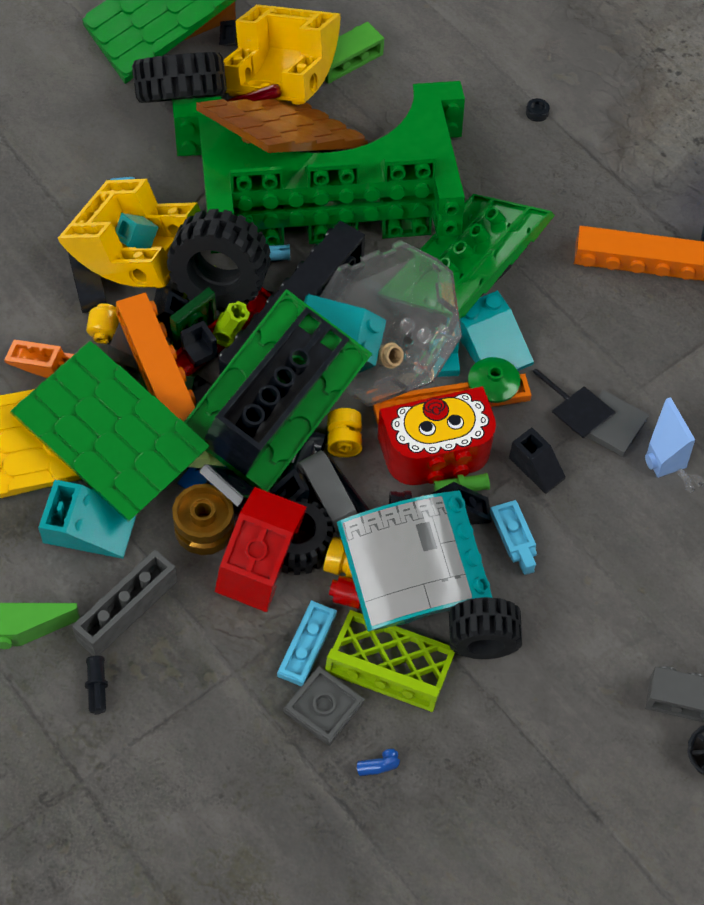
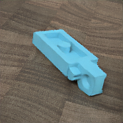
[490,500,537,575]

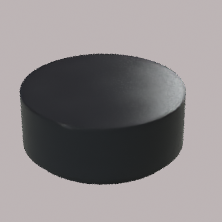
[525,98,550,122]

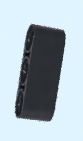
[68,252,107,313]

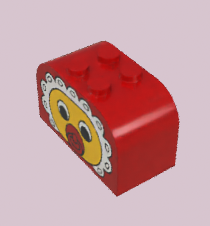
[377,386,496,485]

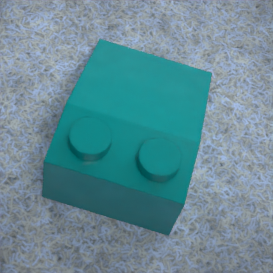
[451,290,534,377]
[304,294,387,374]

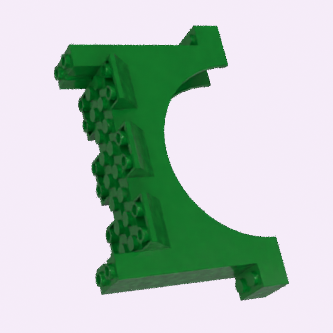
[172,81,465,254]

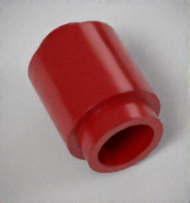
[329,575,361,609]

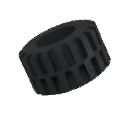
[282,498,333,575]
[449,597,522,659]

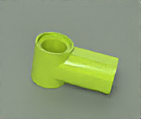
[213,301,250,347]

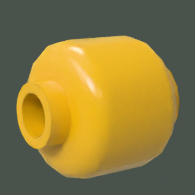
[86,303,119,344]

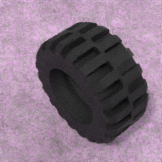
[132,52,227,103]
[167,209,271,310]

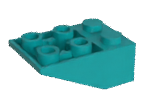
[38,480,137,559]

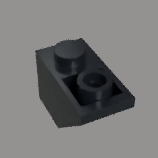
[154,285,190,335]
[509,427,566,494]

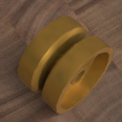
[172,483,234,555]

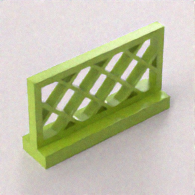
[325,610,455,712]

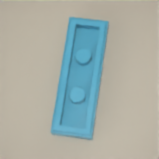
[277,600,337,686]

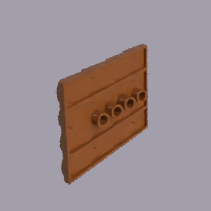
[196,98,368,153]

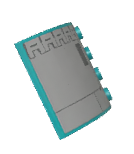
[337,490,493,632]

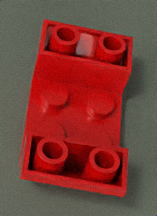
[215,487,307,612]

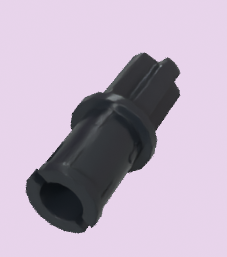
[85,655,108,715]

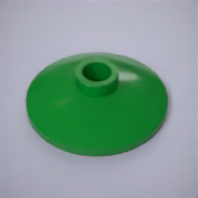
[468,357,520,403]

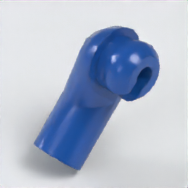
[357,749,400,776]

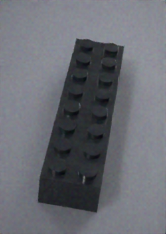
[218,221,365,375]

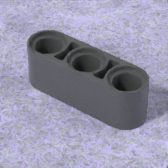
[296,450,357,533]

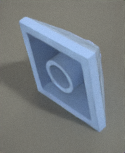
[645,397,695,478]

